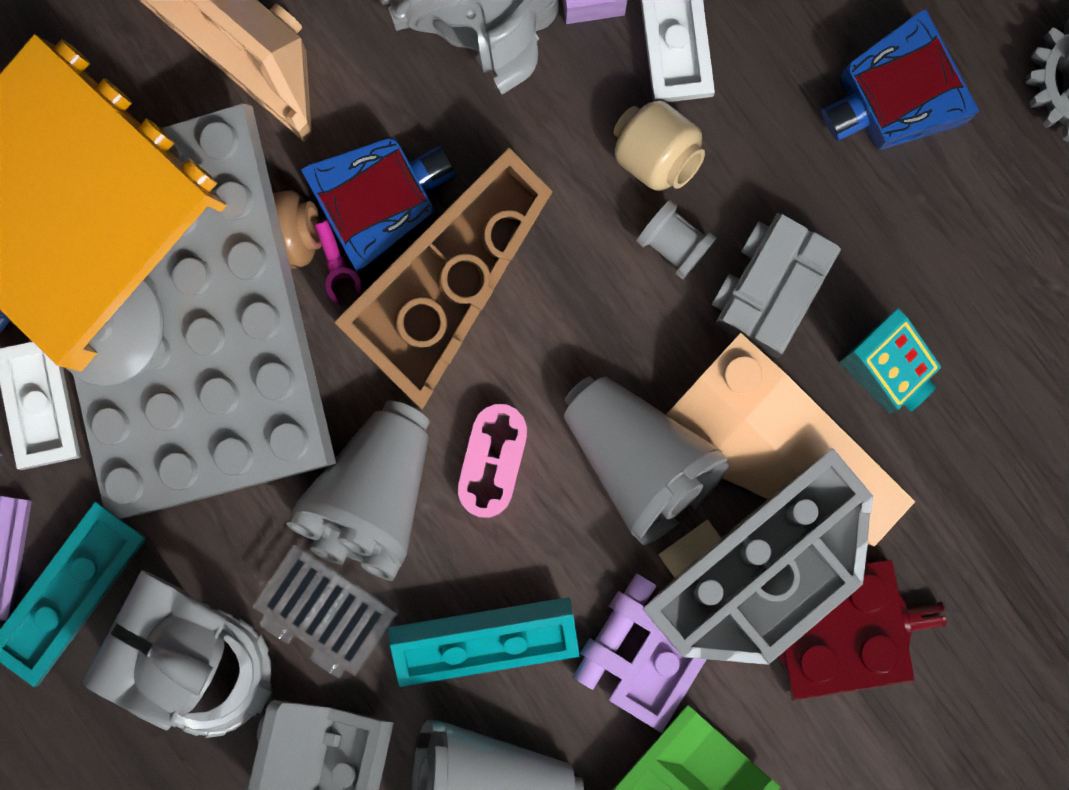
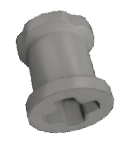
[636,200,717,280]

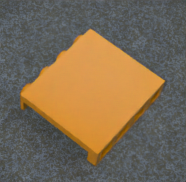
[0,34,227,372]

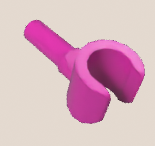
[314,220,364,305]

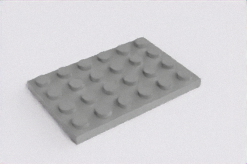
[73,103,336,520]

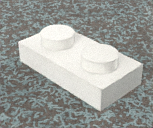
[641,0,715,102]
[0,342,81,470]

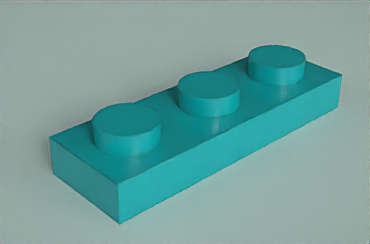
[0,502,148,687]
[388,597,580,687]

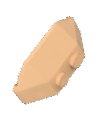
[139,0,312,142]

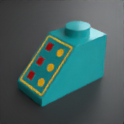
[839,308,941,414]

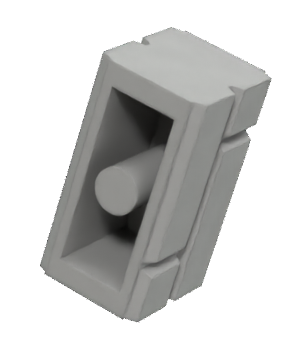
[712,213,841,359]

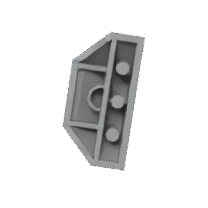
[642,448,873,665]

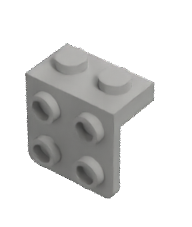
[244,700,394,790]

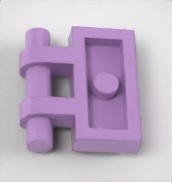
[572,573,706,733]

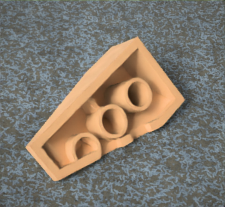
[666,333,915,547]

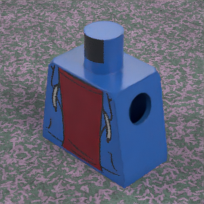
[821,9,979,150]
[301,137,456,278]

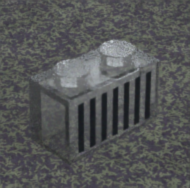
[252,545,399,678]

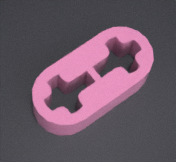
[458,404,527,518]

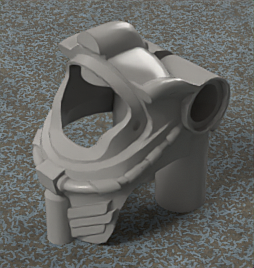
[380,0,559,95]
[82,570,273,738]

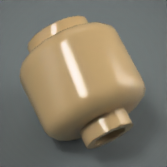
[614,100,705,191]

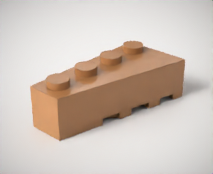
[333,148,553,410]

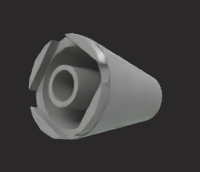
[564,376,729,545]
[410,720,584,790]

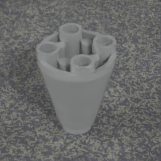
[286,400,430,581]

